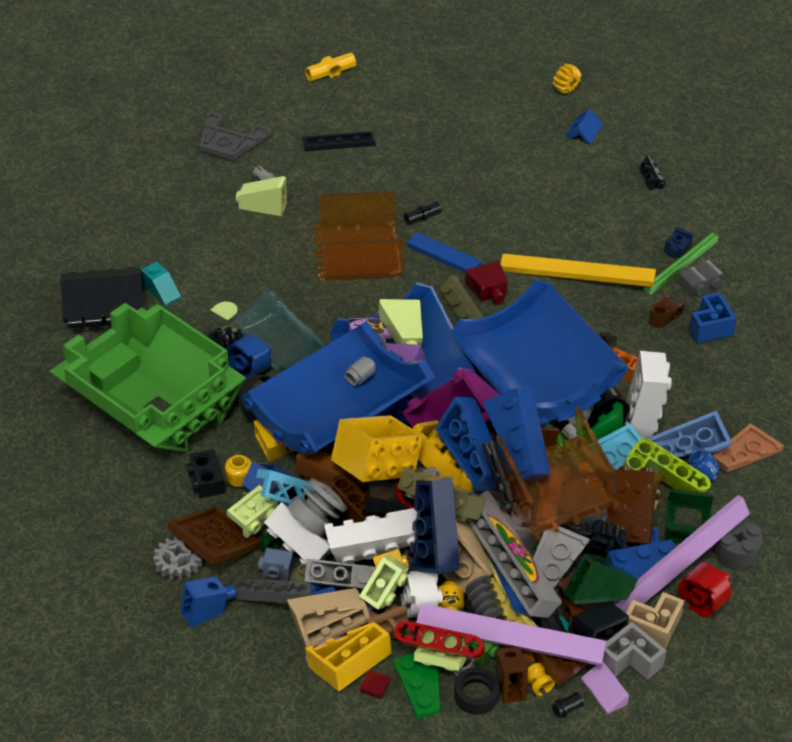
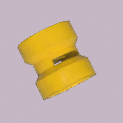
[527,663,555,697]

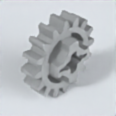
[153,536,203,580]

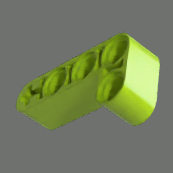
[622,438,711,494]

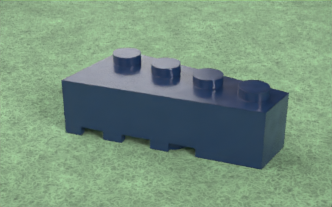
[409,477,460,574]

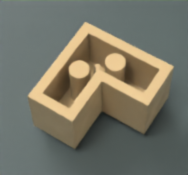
[626,592,685,649]

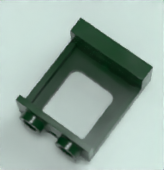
[664,489,714,544]

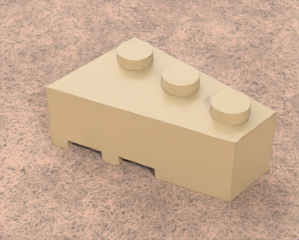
[287,588,370,647]

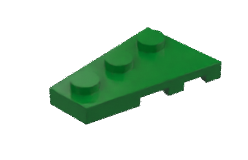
[393,653,440,720]

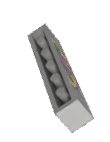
[467,501,562,618]

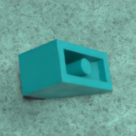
[141,262,181,306]

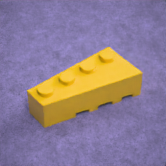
[412,420,474,493]

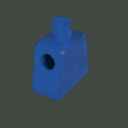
[180,577,236,628]

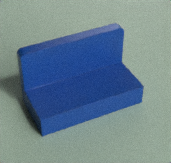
[565,108,603,144]

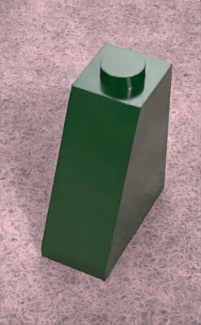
[563,553,638,604]

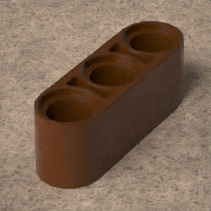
[331,475,378,523]

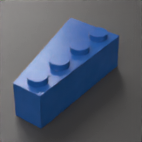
[483,388,551,481]
[435,397,507,491]

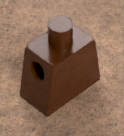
[495,646,528,703]

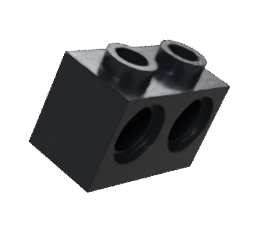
[186,449,225,499]

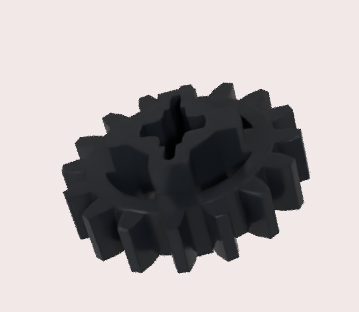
[208,325,244,349]
[579,520,628,551]

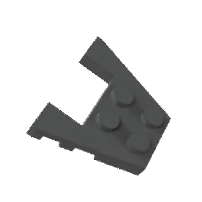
[200,111,272,161]

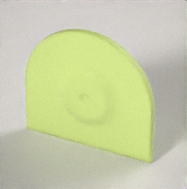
[211,302,238,320]

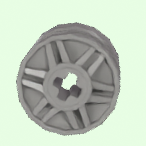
[287,478,348,537]

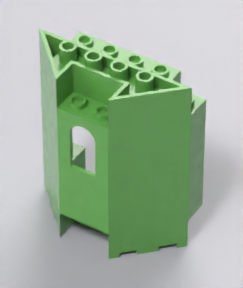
[50,303,246,452]

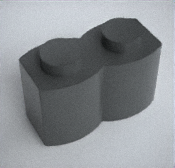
[678,260,724,297]

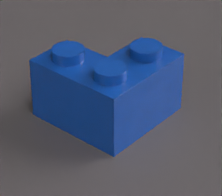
[689,292,737,343]

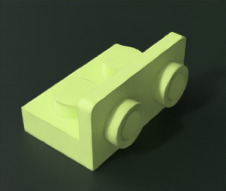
[227,485,278,538]

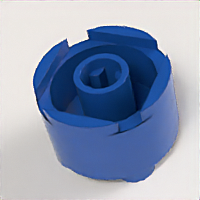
[225,333,271,378]

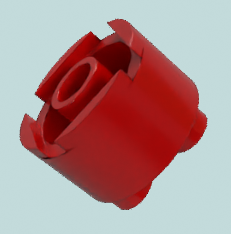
[678,562,732,617]

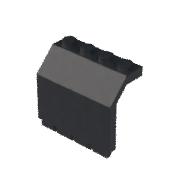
[61,267,144,328]

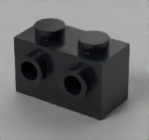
[573,601,629,641]

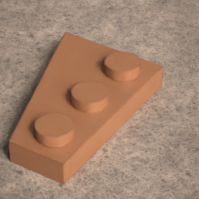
[713,423,784,473]

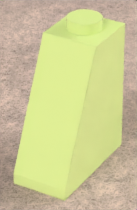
[236,176,287,216]
[378,299,423,346]

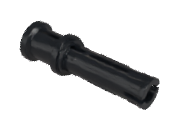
[481,440,520,510]

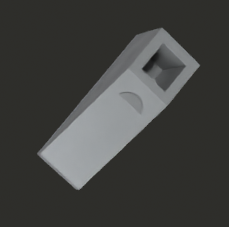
[304,558,375,592]

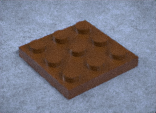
[167,506,260,565]

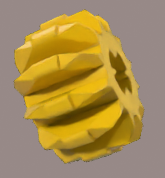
[553,64,581,94]

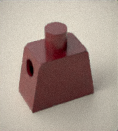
[465,261,508,304]

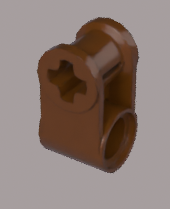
[649,295,684,328]

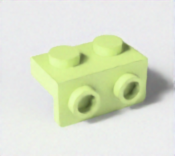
[414,631,469,671]

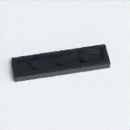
[302,131,376,152]

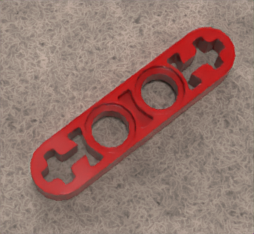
[394,621,485,659]

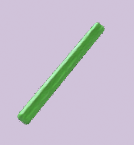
[643,233,719,295]

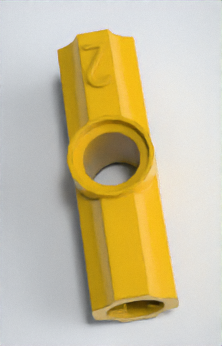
[305,53,356,82]

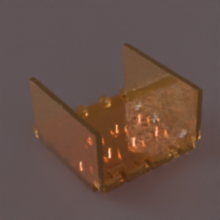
[313,191,404,280]
[496,406,620,540]

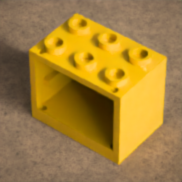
[331,415,423,482]

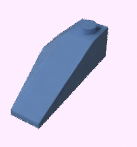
[647,410,733,457]

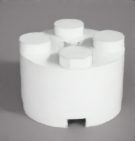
[400,571,443,618]

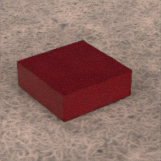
[360,670,390,700]

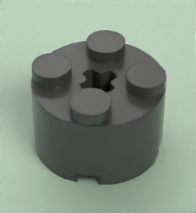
[714,520,763,570]

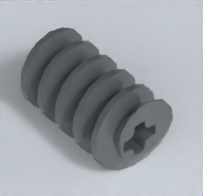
[465,575,507,620]

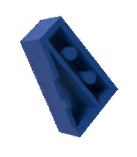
[606,540,675,579]

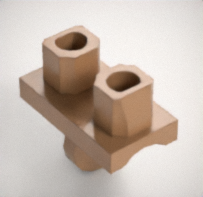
[367,604,408,639]

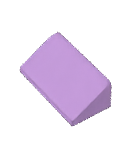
[581,662,629,714]

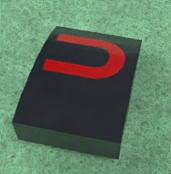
[364,479,415,518]

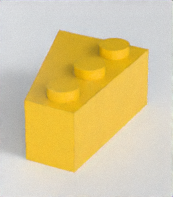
[305,622,392,692]

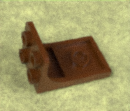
[607,466,665,544]

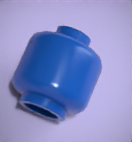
[688,450,720,482]

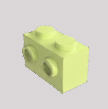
[359,555,409,609]

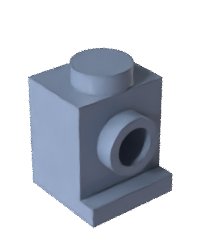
[258,548,293,581]

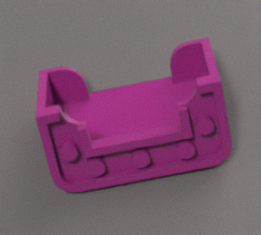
[402,367,500,428]

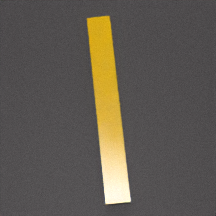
[501,254,656,287]

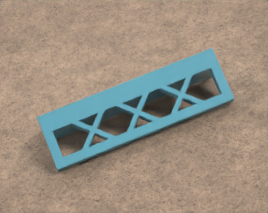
[256,469,337,516]

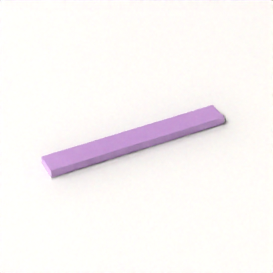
[611,495,750,613]
[416,603,606,666]

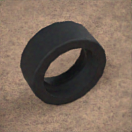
[454,667,500,715]

